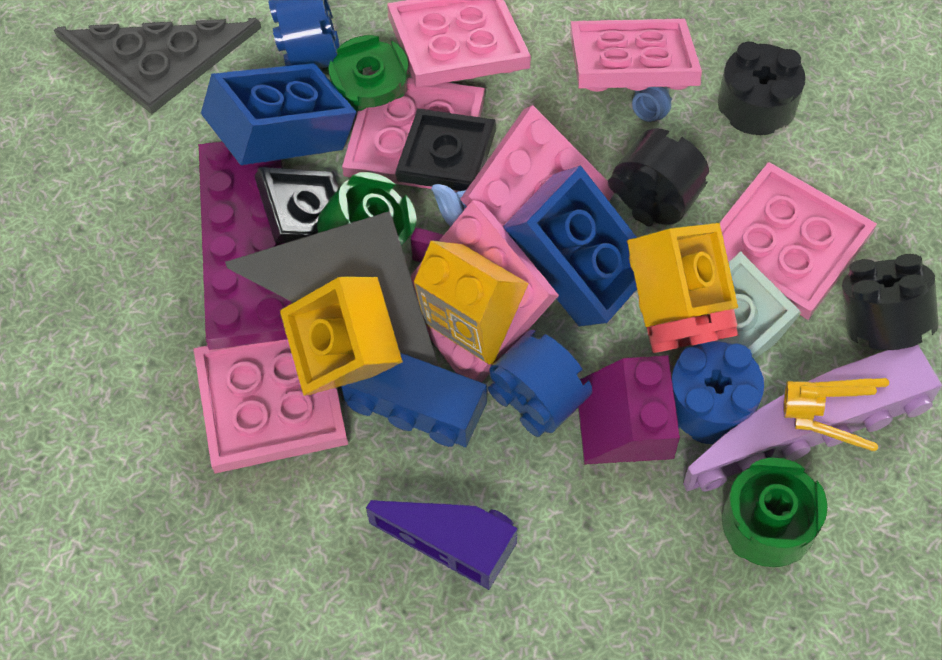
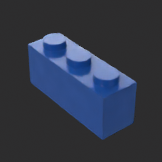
[341,353,487,447]

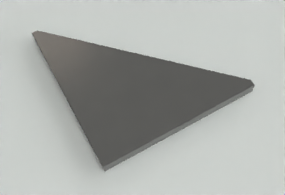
[54,18,261,114]
[225,211,439,367]

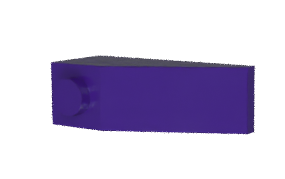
[366,500,517,590]

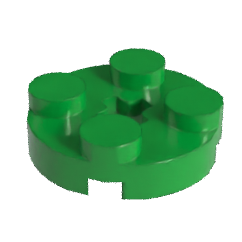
[328,35,409,111]

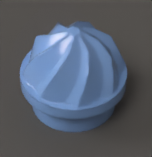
[632,87,673,122]

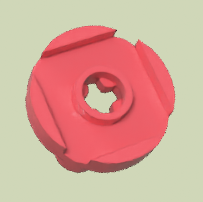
[646,309,738,353]

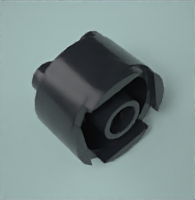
[718,41,805,135]
[608,128,709,227]
[842,254,939,350]

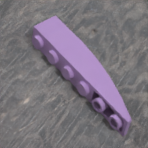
[683,345,942,492]

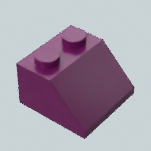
[578,355,680,465]

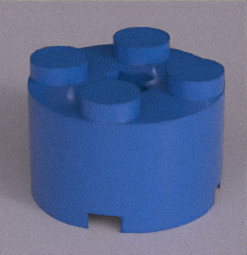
[268,0,340,69]
[488,329,593,437]
[671,341,764,445]

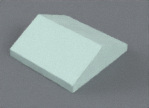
[708,251,801,359]

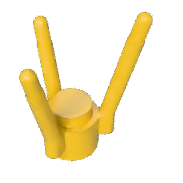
[784,378,889,451]

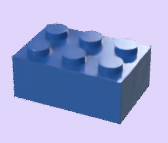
[201,63,356,165]
[503,165,637,327]

